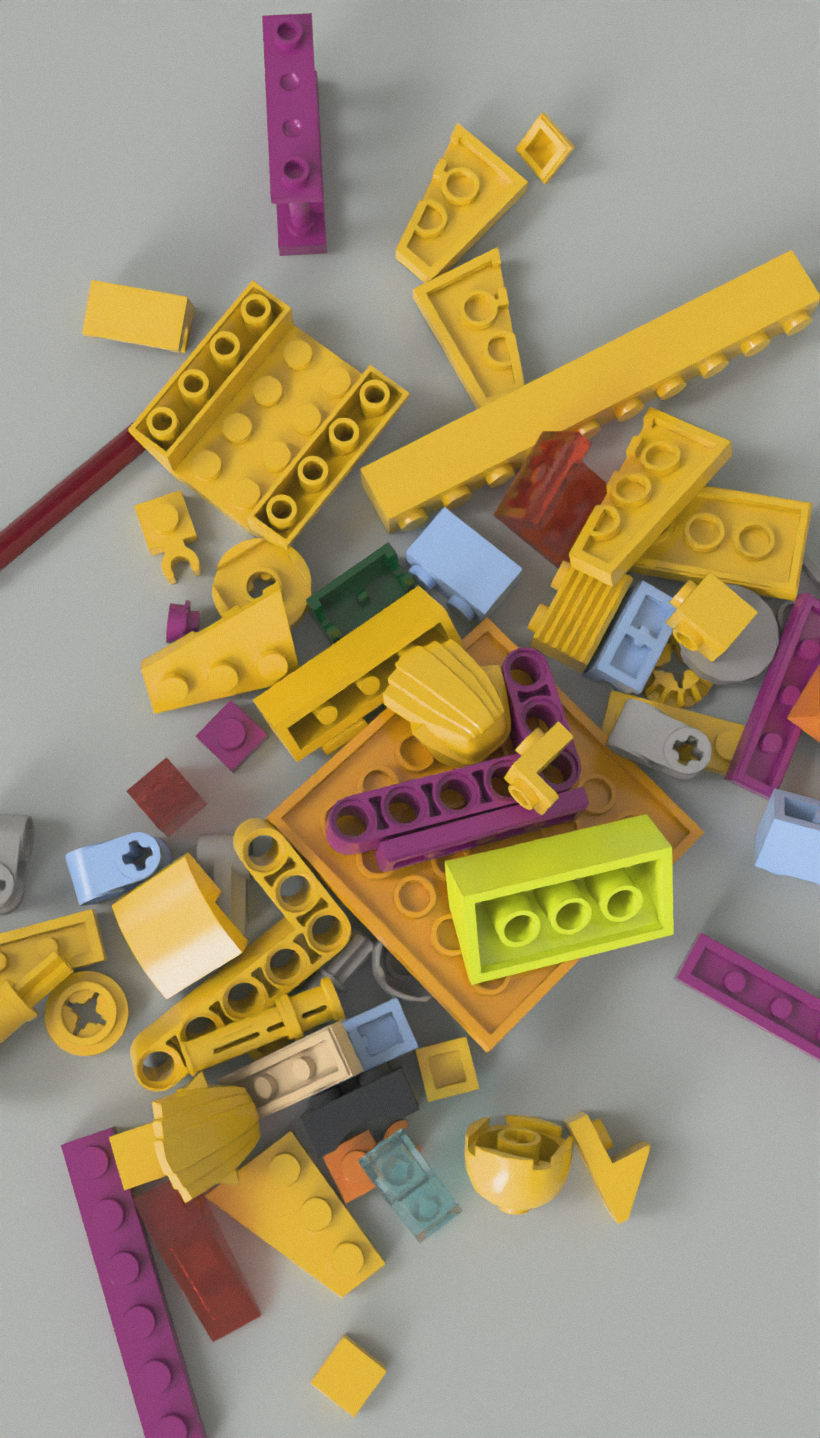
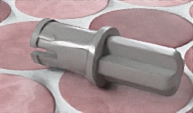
[297,929,375,994]

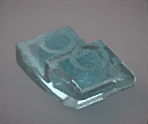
[358,1128,463,1243]

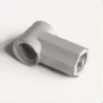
[197,834,253,936]

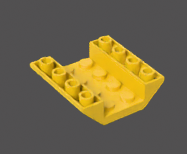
[128,280,410,549]

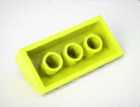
[444,814,674,985]

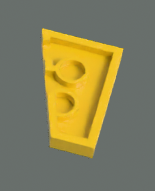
[396,122,528,283]

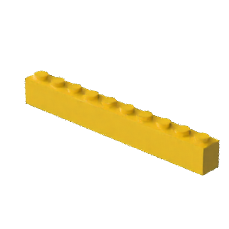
[360,250,820,534]

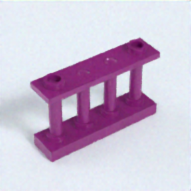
[262,13,327,256]

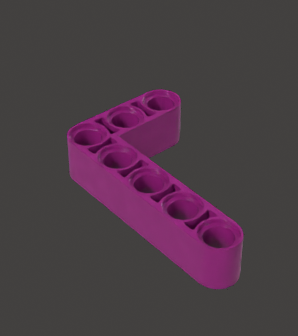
[325,647,581,855]

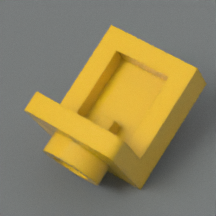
[504,721,574,815]

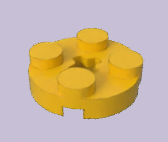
[212,538,312,631]

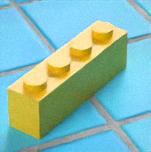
[253,585,465,763]

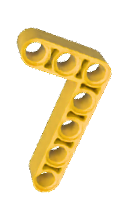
[130,818,351,1092]

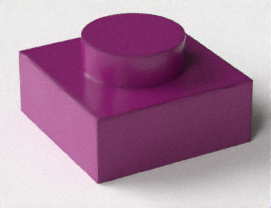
[195,700,269,774]

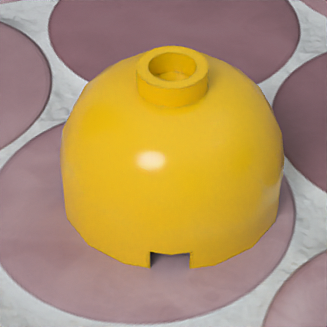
[464,1115,573,1215]

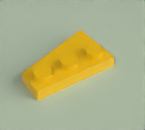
[413,247,525,409]
[141,582,299,714]
[204,1130,386,1298]

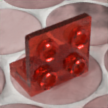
[493,431,607,568]

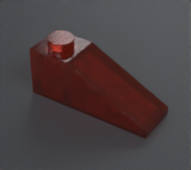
[133,1179,262,1342]

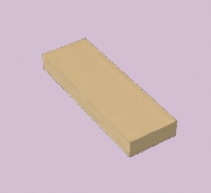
[217,1020,364,1119]

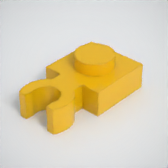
[134,490,202,585]

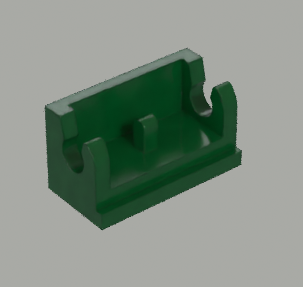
[306,542,415,645]

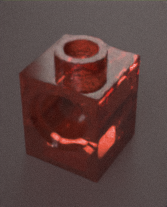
[126,757,207,837]

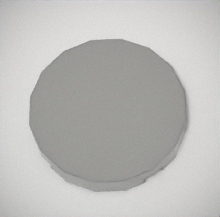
[678,584,779,685]

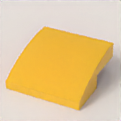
[111,852,248,999]

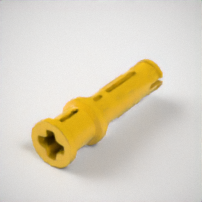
[179,976,346,1076]

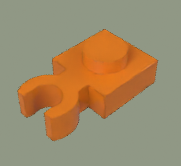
[323,1119,422,1203]

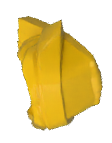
[383,639,511,768]
[152,1071,261,1203]

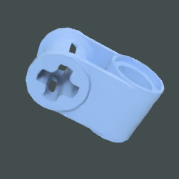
[65,832,172,906]

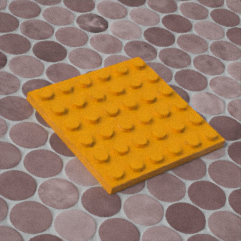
[266,617,705,1052]

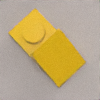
[563,1111,651,1224]

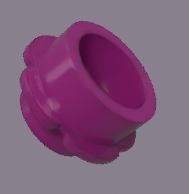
[166,600,200,644]

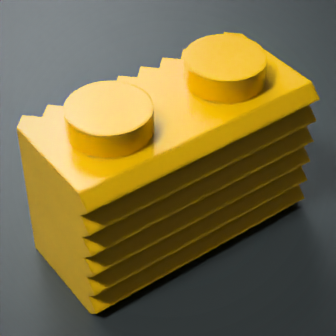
[527,560,633,674]

